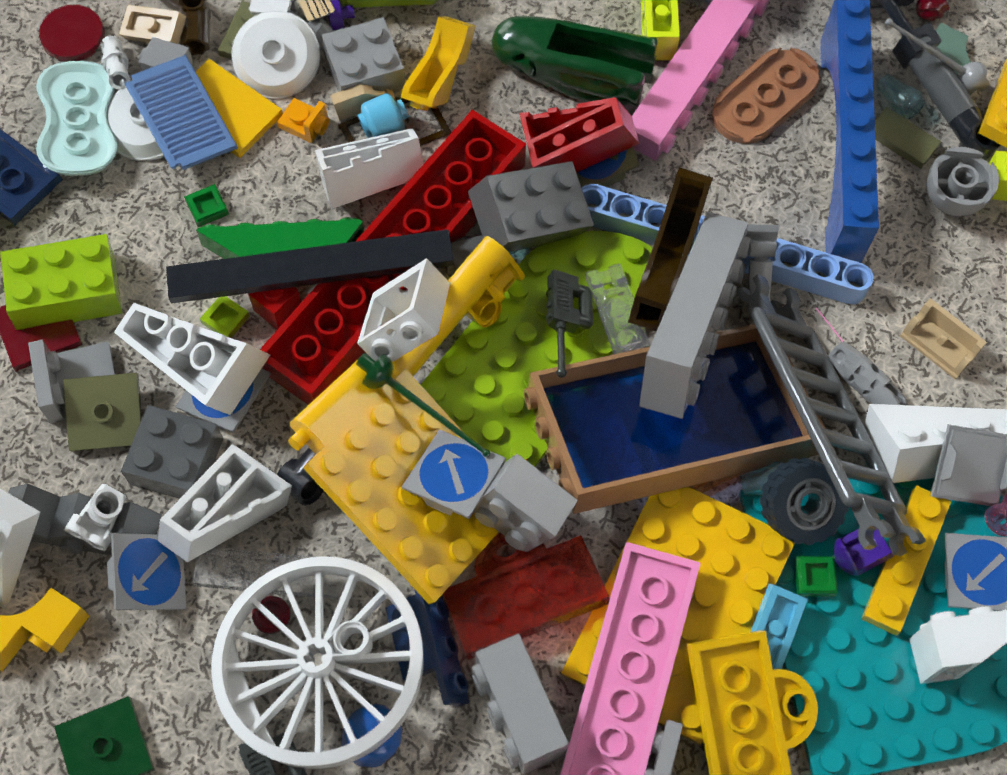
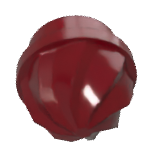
[916,0,950,21]

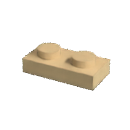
[119,5,186,44]

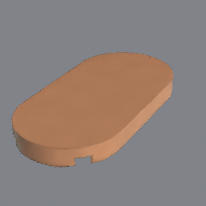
[712,48,820,144]

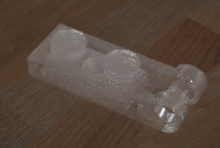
[586,264,651,354]

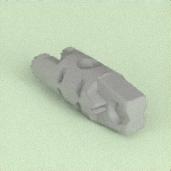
[828,341,908,405]

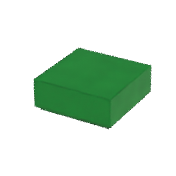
[184,184,229,227]
[794,556,838,597]

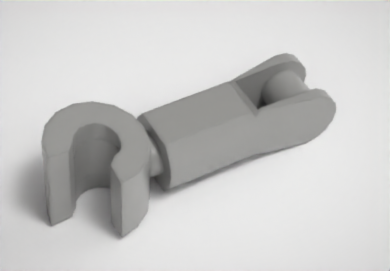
[746,224,779,319]

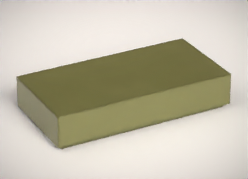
[875,107,941,169]

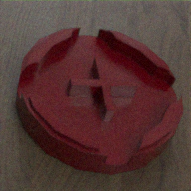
[39,4,105,62]

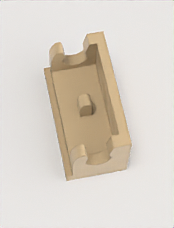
[900,298,987,380]

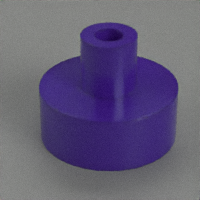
[328,0,355,31]

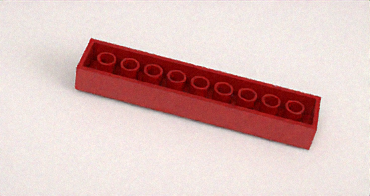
[260,109,526,405]

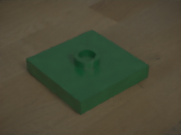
[54,696,155,775]

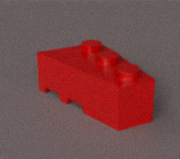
[519,97,640,173]

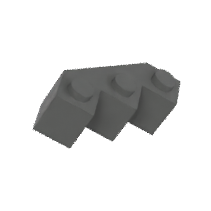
[8,484,162,557]

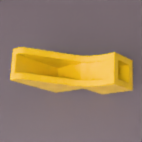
[400,16,476,111]
[0,588,89,672]

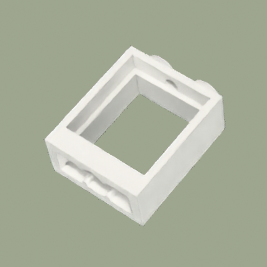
[357,258,450,362]

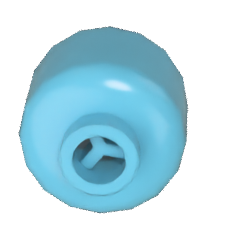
[357,93,409,138]

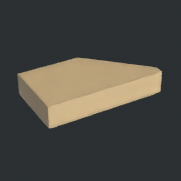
[330,84,396,120]

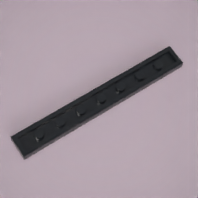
[166,229,454,304]

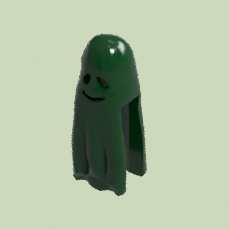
[491,16,658,116]

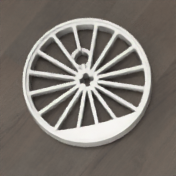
[212,557,423,769]

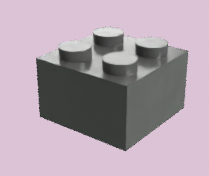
[121,405,223,499]

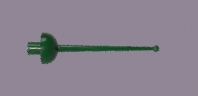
[356,353,490,457]

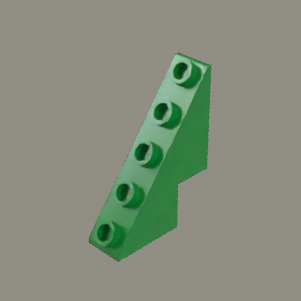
[196,217,364,259]

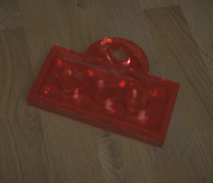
[443,532,610,660]

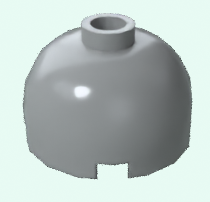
[926,147,999,217]

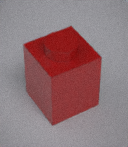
[248,287,301,329]

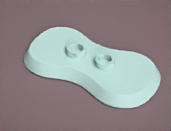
[36,61,118,176]

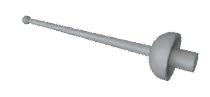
[885,19,989,94]

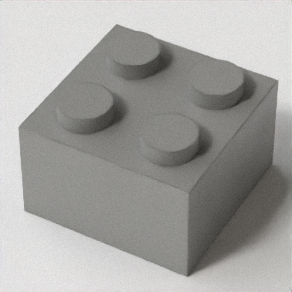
[322,17,405,93]
[474,454,578,552]

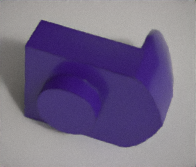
[834,529,894,576]

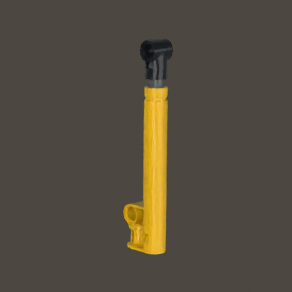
[277,236,525,506]

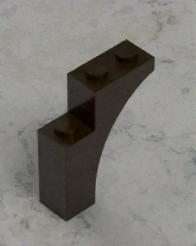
[628,167,713,331]

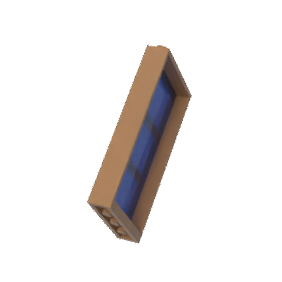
[524,324,826,514]

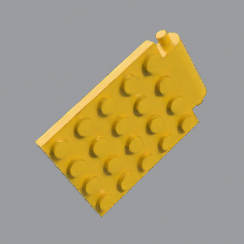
[288,360,499,604]

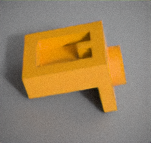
[277,98,330,143]

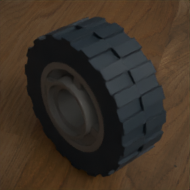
[760,458,849,545]

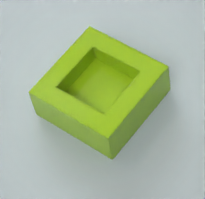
[200,296,250,338]

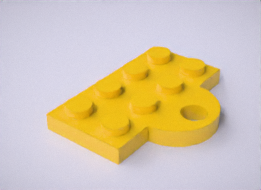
[687,630,818,775]

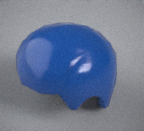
[341,703,403,767]

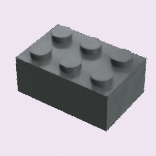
[468,162,594,252]

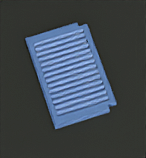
[125,55,238,170]

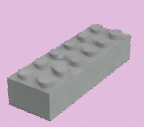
[639,212,751,419]

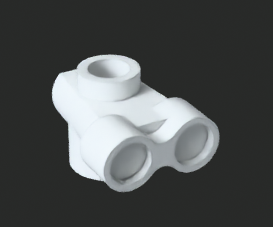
[65,484,126,551]

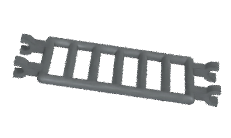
[737,274,926,556]

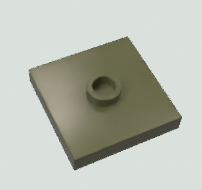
[63,372,142,452]

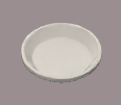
[232,10,320,99]
[107,88,165,161]

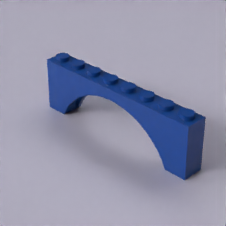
[820,0,879,263]

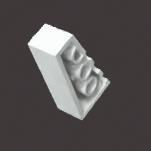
[114,303,270,415]
[864,404,1007,483]

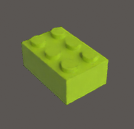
[0,234,123,330]

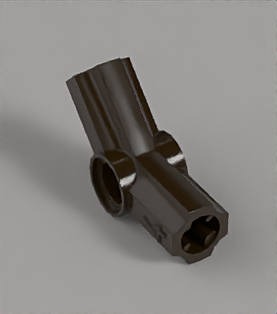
[160,0,211,55]

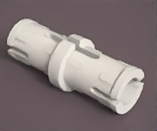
[101,36,130,89]

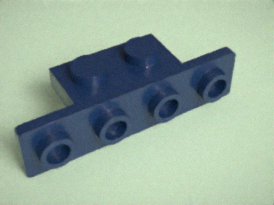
[385,589,469,706]

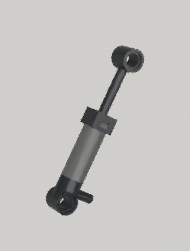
[878,0,1001,160]

